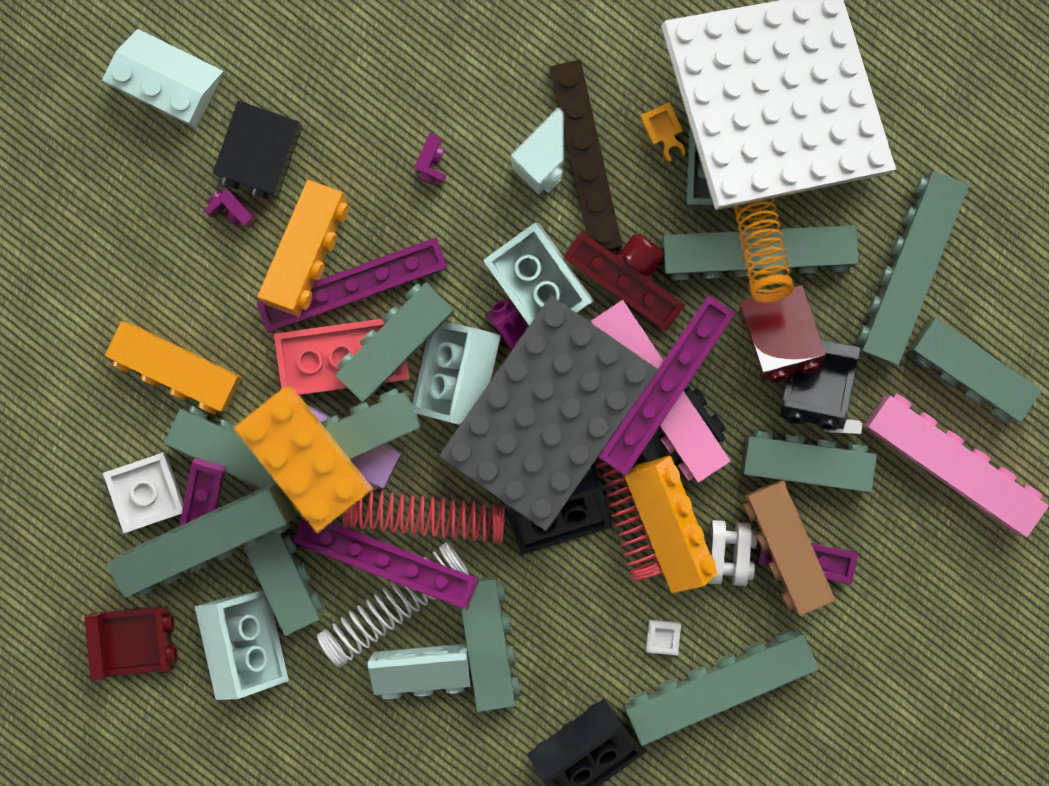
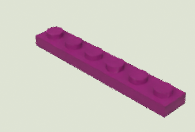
[256,237,448,333]
[599,295,735,476]
[293,516,479,610]

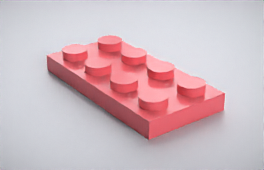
[274,319,410,395]

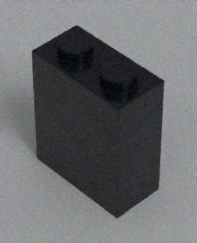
[213,100,303,200]

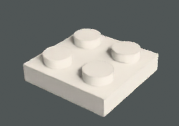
[103,452,184,533]

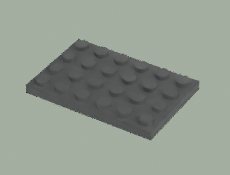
[439,295,658,531]

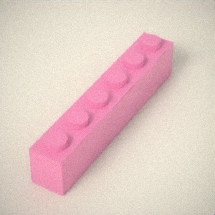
[590,300,730,484]
[862,394,1049,537]

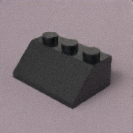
[504,464,612,555]
[527,698,645,786]

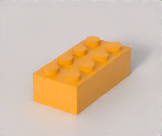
[234,386,373,533]

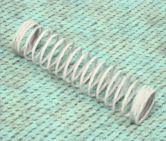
[317,542,469,668]

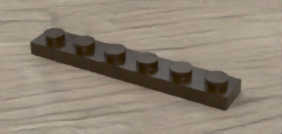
[549,59,623,250]

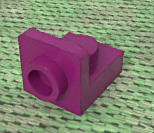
[414,133,447,186]
[204,189,258,228]
[485,298,529,352]

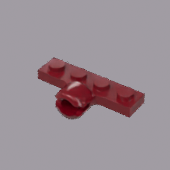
[562,231,685,331]

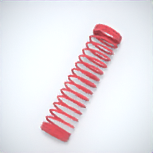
[595,422,663,580]
[342,490,506,545]

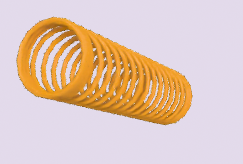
[734,198,794,303]

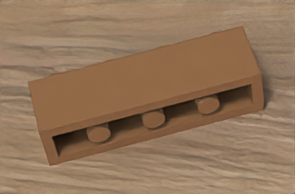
[743,480,836,616]

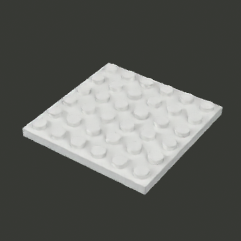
[661,0,896,210]

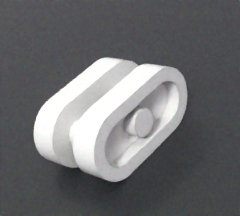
[707,520,757,586]

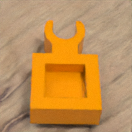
[640,102,685,163]

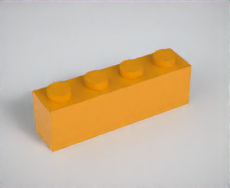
[257,179,349,317]
[105,321,242,414]
[624,455,718,593]

